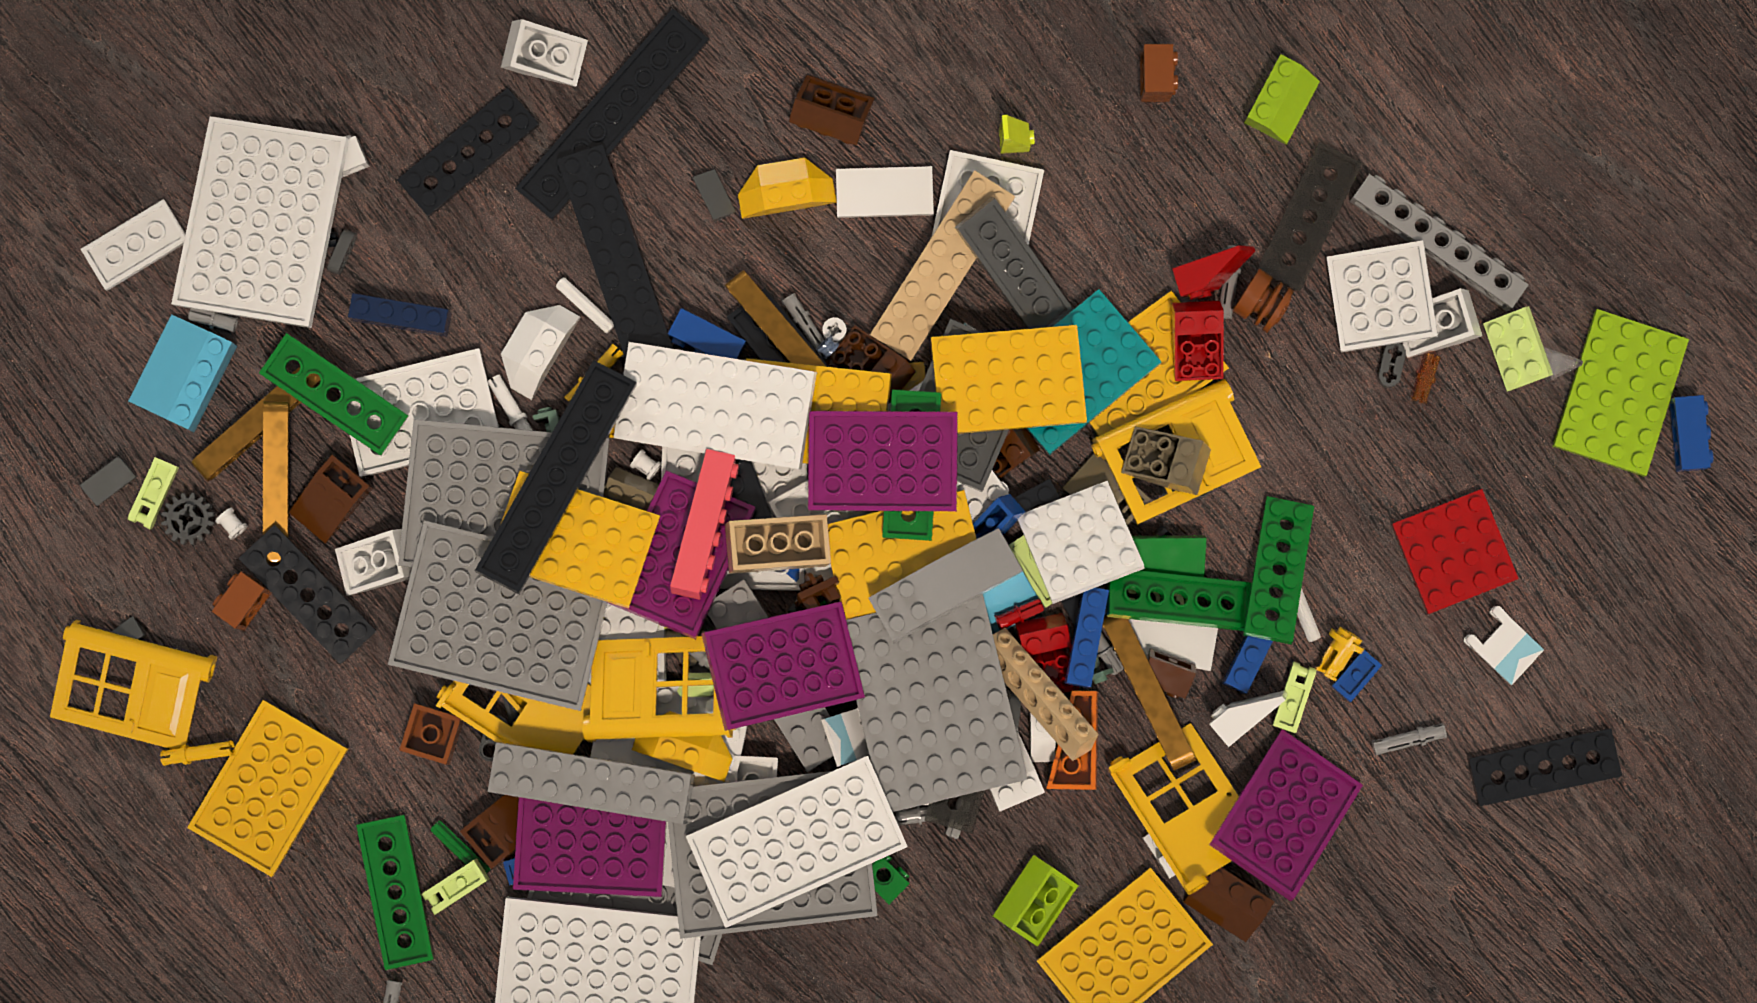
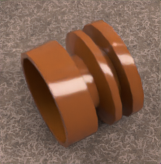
[1232,268,1294,333]

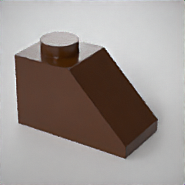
[1148,648,1196,699]

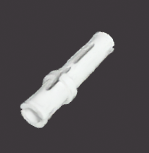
[487,375,533,431]

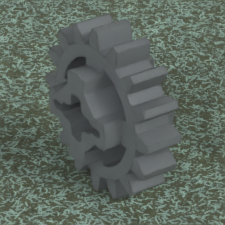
[161,493,216,546]

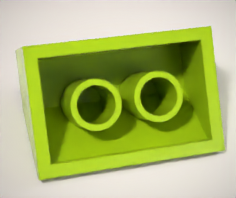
[1244,54,1320,145]
[993,855,1079,947]

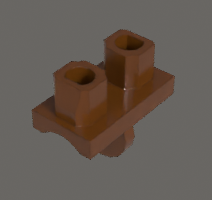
[794,572,841,610]

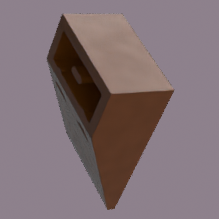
[826,325,916,404]
[992,428,1040,480]
[288,455,373,544]
[460,795,519,869]

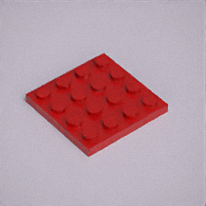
[1391,489,1519,615]

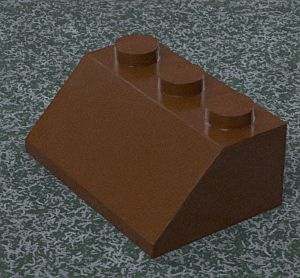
[789,75,875,146]
[1183,867,1275,942]

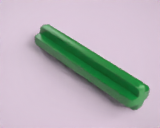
[431,821,490,874]

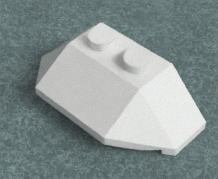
[501,305,581,400]

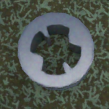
[816,335,839,359]

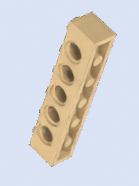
[993,628,1099,761]

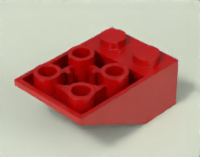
[1172,301,1224,381]
[1015,613,1079,693]

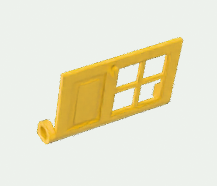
[1091,379,1261,525]
[50,620,217,749]
[582,636,736,742]
[436,681,591,754]
[1108,723,1239,895]

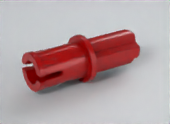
[995,599,1044,630]

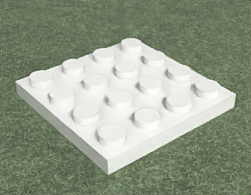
[931,150,1044,245]
[1327,240,1438,352]
[1018,481,1144,604]

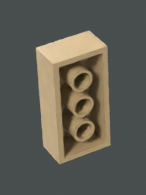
[725,514,831,574]

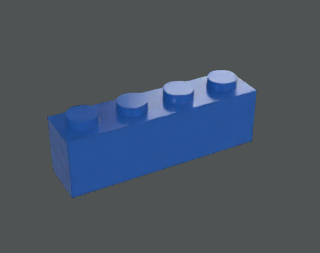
[1064,588,1109,688]

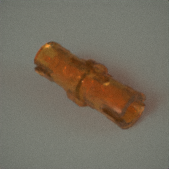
[1412,353,1441,404]

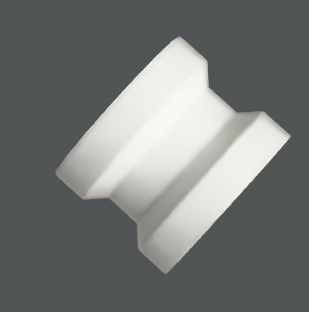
[822,317,847,343]

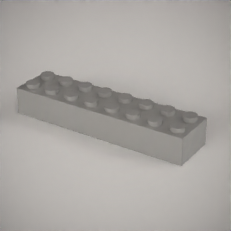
[708,579,833,772]
[488,742,695,824]

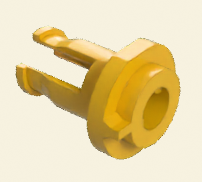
[1315,627,1365,681]

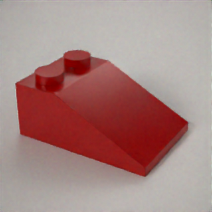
[1172,245,1255,300]

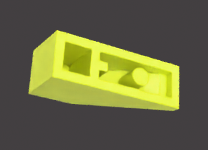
[999,115,1035,154]

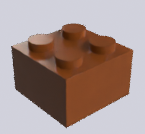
[1140,44,1178,102]
[211,572,272,631]
[399,703,464,765]

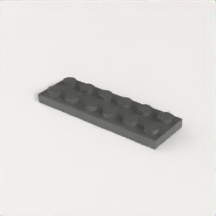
[954,197,1074,329]

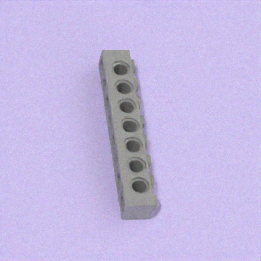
[1349,174,1529,312]

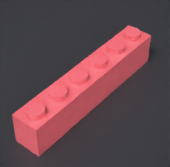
[670,449,739,600]

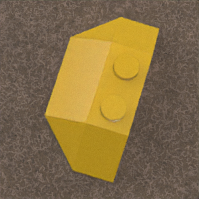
[738,158,837,219]
[631,711,733,782]

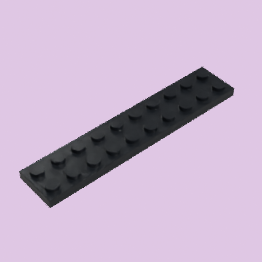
[515,8,709,221]
[557,144,673,360]
[475,360,637,595]

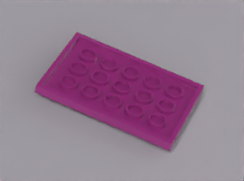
[808,411,958,512]
[607,471,756,640]
[701,602,865,731]
[1209,729,1363,901]
[513,797,667,897]

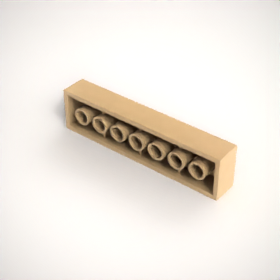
[870,170,1015,361]

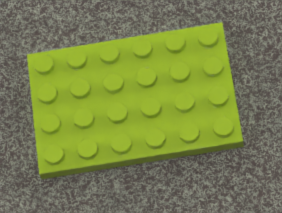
[1552,309,1689,477]

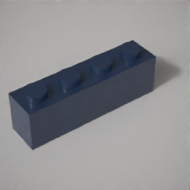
[348,293,452,337]

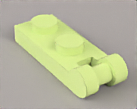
[128,457,179,530]
[1272,661,1317,733]
[422,859,490,915]

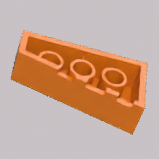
[1046,691,1098,790]

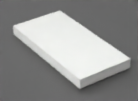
[836,166,934,218]
[81,199,186,291]
[1114,619,1218,671]

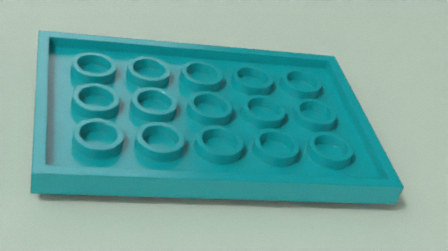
[1027,289,1161,456]

